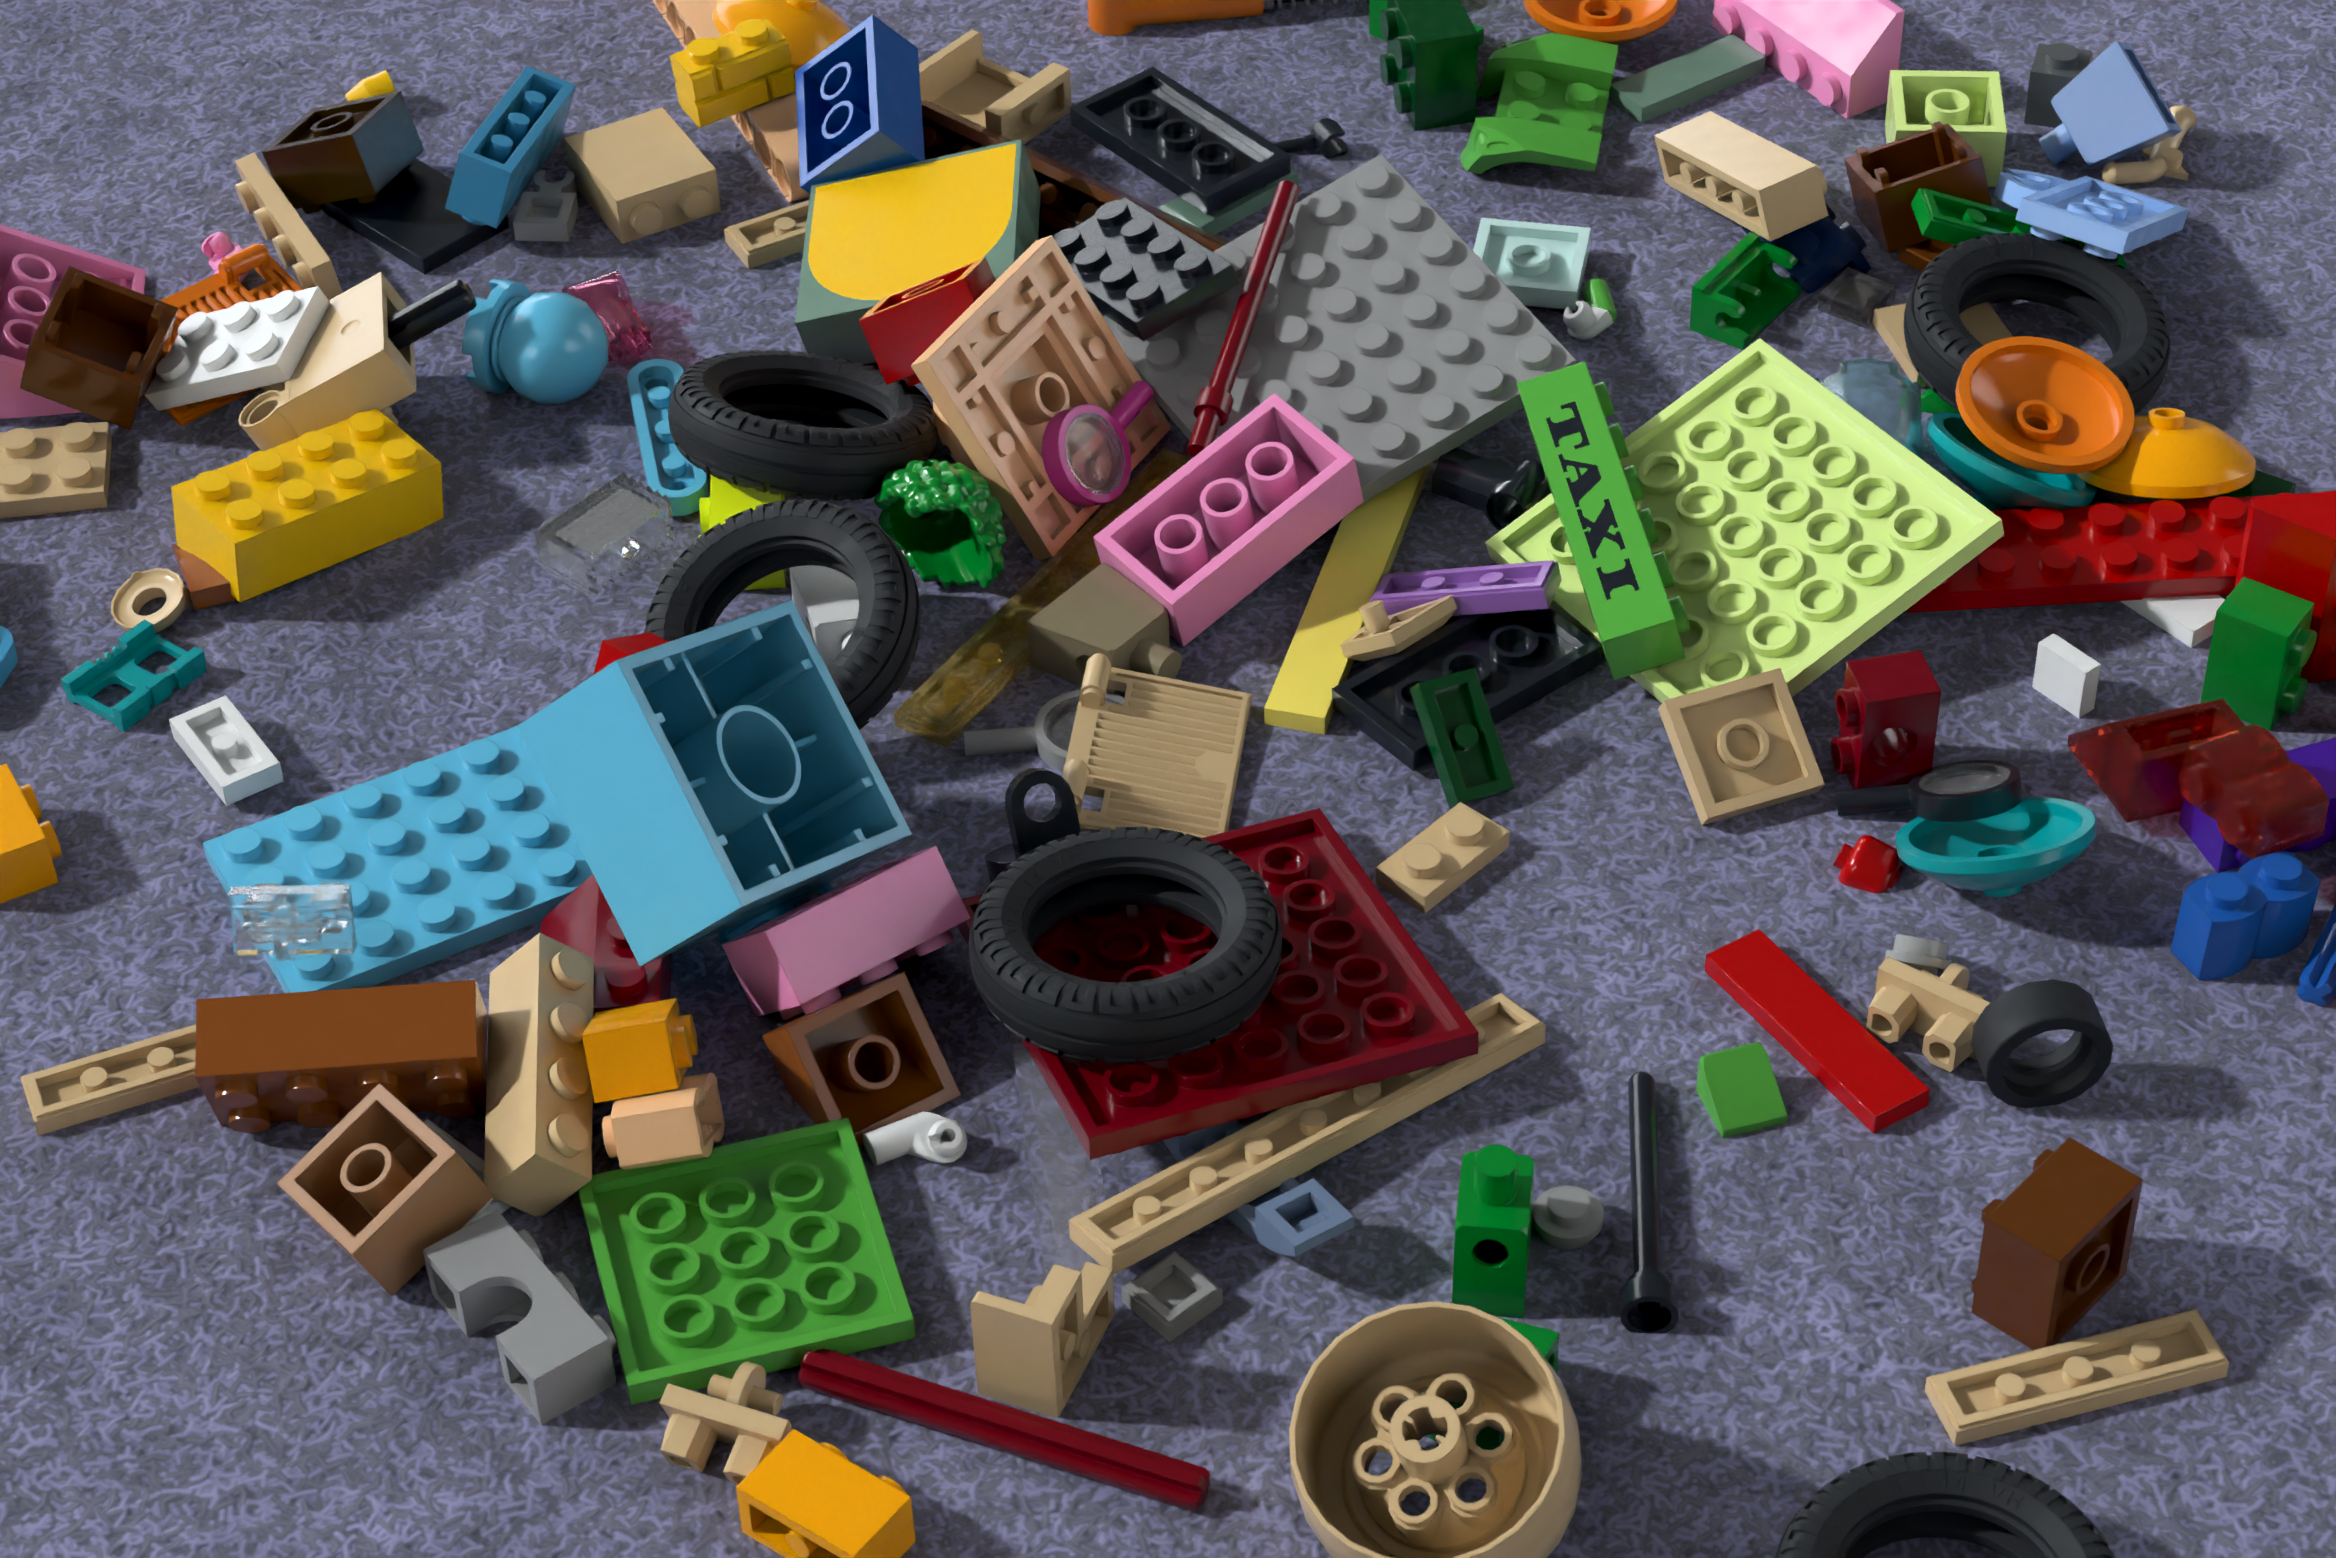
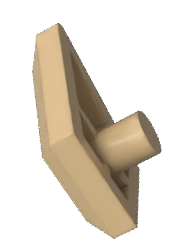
[1340,595,1457,661]

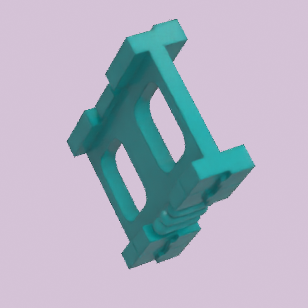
[61,619,207,732]

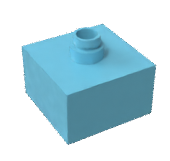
[518,600,912,966]

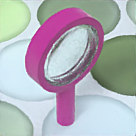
[1042,381,1154,508]

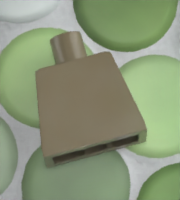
[1027,563,1182,695]

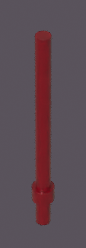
[1187,181,1300,457]

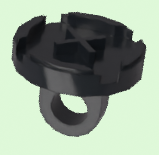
[985,768,1097,883]

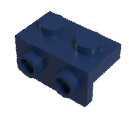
[1742,202,1871,294]

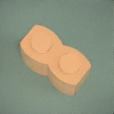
[602,1073,725,1170]

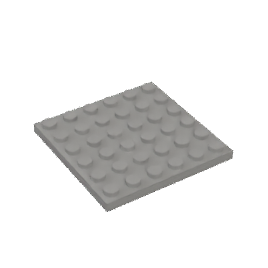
[1103,154,1576,506]

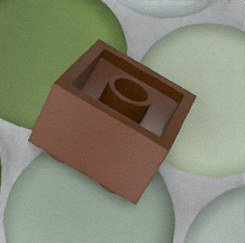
[762,972,961,1147]

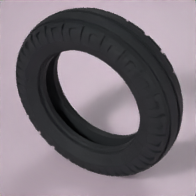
[1904,233,2170,415]
[668,350,939,501]
[644,499,921,730]
[969,827,1282,1064]
[1774,1452,2115,1558]

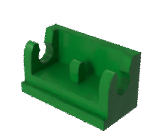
[1690,232,1801,350]

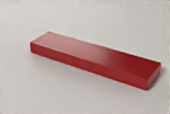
[1705,929,1930,1134]

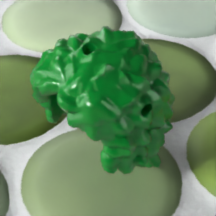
[873,459,1007,589]

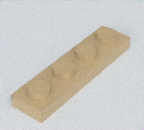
[235,152,343,300]

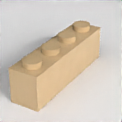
[1654,111,1828,241]
[484,933,594,1217]

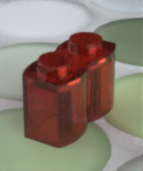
[2179,724,2329,859]

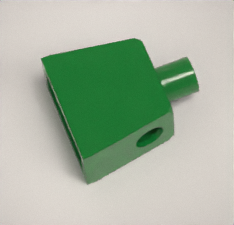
[1452,1144,1535,1319]

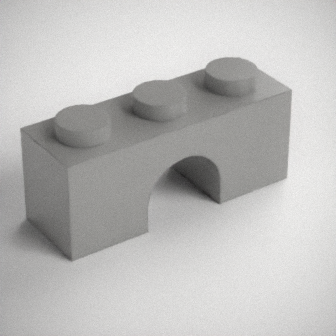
[423,1210,618,1425]

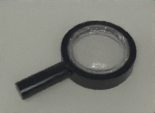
[1836,760,2023,822]

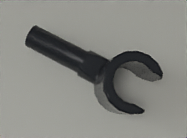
[1272,118,1348,159]

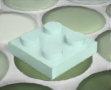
[1473,218,1591,310]

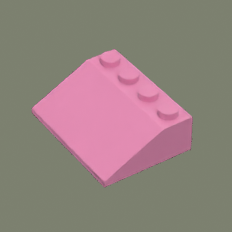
[0,224,146,419]

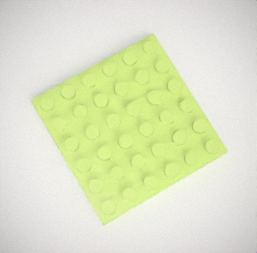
[1485,338,2004,703]

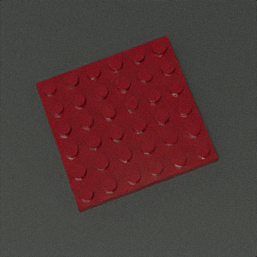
[957,808,1479,1160]

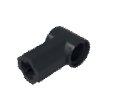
[1432,448,1551,530]

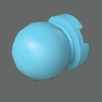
[462,279,608,404]

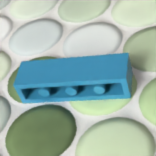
[445,66,576,228]

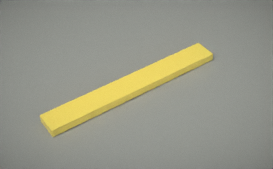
[1264,462,1432,735]

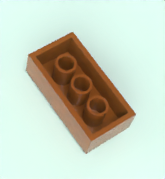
[195,980,489,1133]

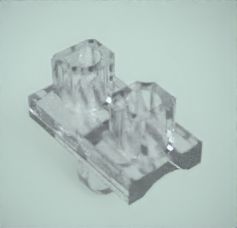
[227,883,357,962]

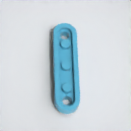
[627,359,709,516]

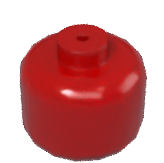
[1833,835,1904,893]

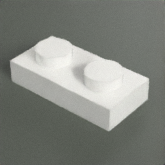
[169,695,284,806]

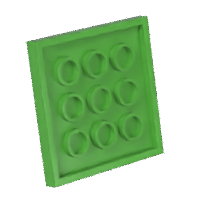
[577,1117,916,1405]

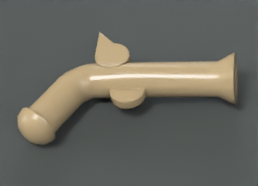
[2102,105,2197,185]

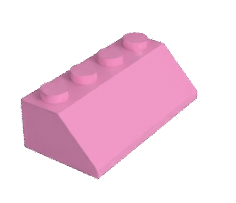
[1712,0,1905,119]

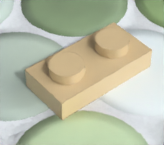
[1375,802,1510,914]

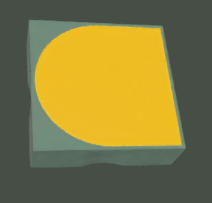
[795,139,1041,364]

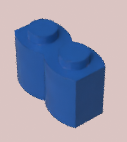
[2170,852,2321,980]

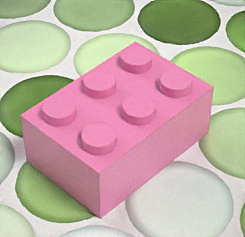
[722,846,970,1020]

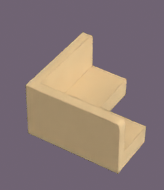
[970,1261,1115,1418]

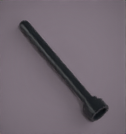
[1620,1071,1679,1333]

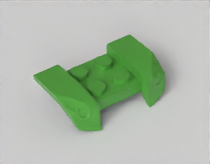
[1460,33,1619,174]

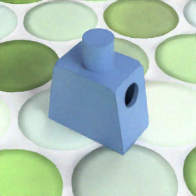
[2039,41,2182,166]

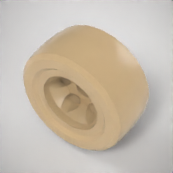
[1289,1301,1582,1558]

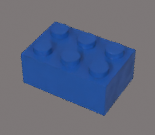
[795,15,925,194]

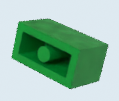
[2200,577,2317,731]

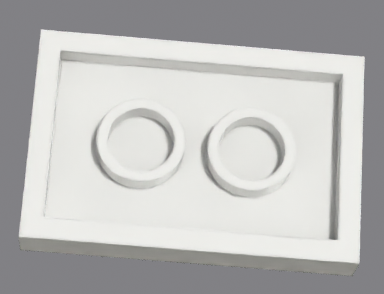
[145,286,331,411]

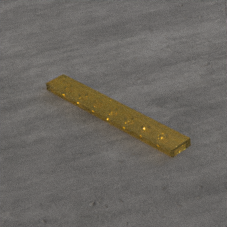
[894,449,1191,747]

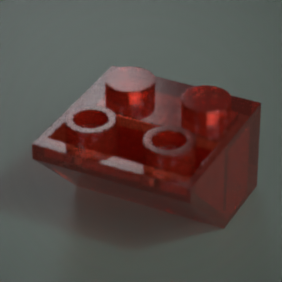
[2067,699,2255,823]

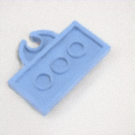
[1994,169,2189,259]

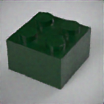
[1380,0,1478,131]

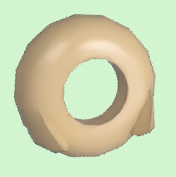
[111,568,192,633]

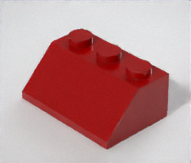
[2235,490,2336,683]

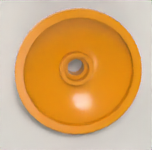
[712,0,851,74]
[2076,408,2256,499]

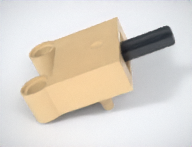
[238,272,477,451]

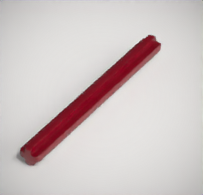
[798,1348,1211,1511]

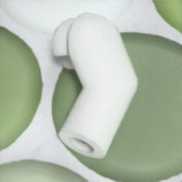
[863,1111,967,1166]

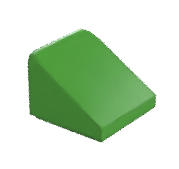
[1696,1042,1787,1138]

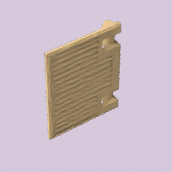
[1062,653,1252,838]

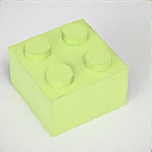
[1885,70,2007,187]

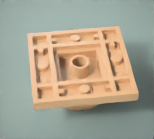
[911,235,1172,560]

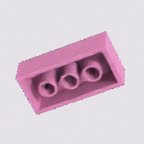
[1093,393,1364,647]

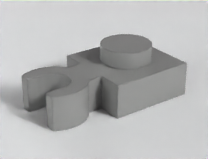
[513,170,579,242]

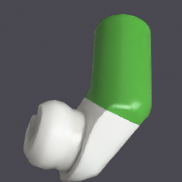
[1563,278,1617,340]

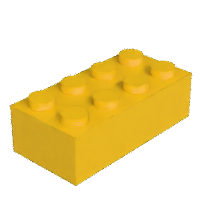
[171,408,444,602]

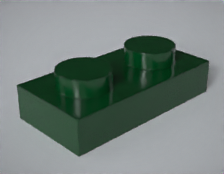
[1410,668,1515,809]

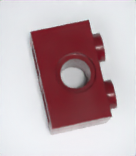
[1830,650,1941,789]

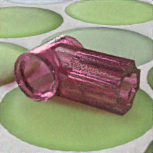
[562,271,652,367]

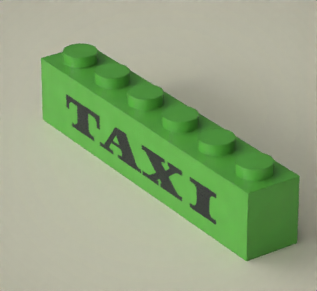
[1517,361,1690,680]

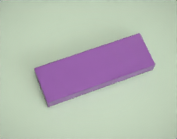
[1369,560,1562,616]

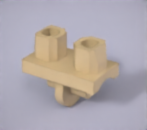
[1866,956,1990,1072]
[659,1362,791,1485]

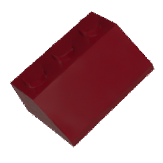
[541,874,672,1016]

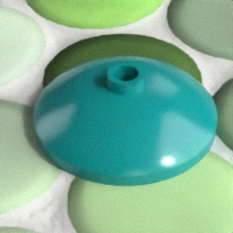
[1927,412,2097,511]
[1896,796,2097,897]

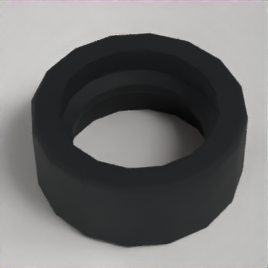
[1971,979,2113,1108]

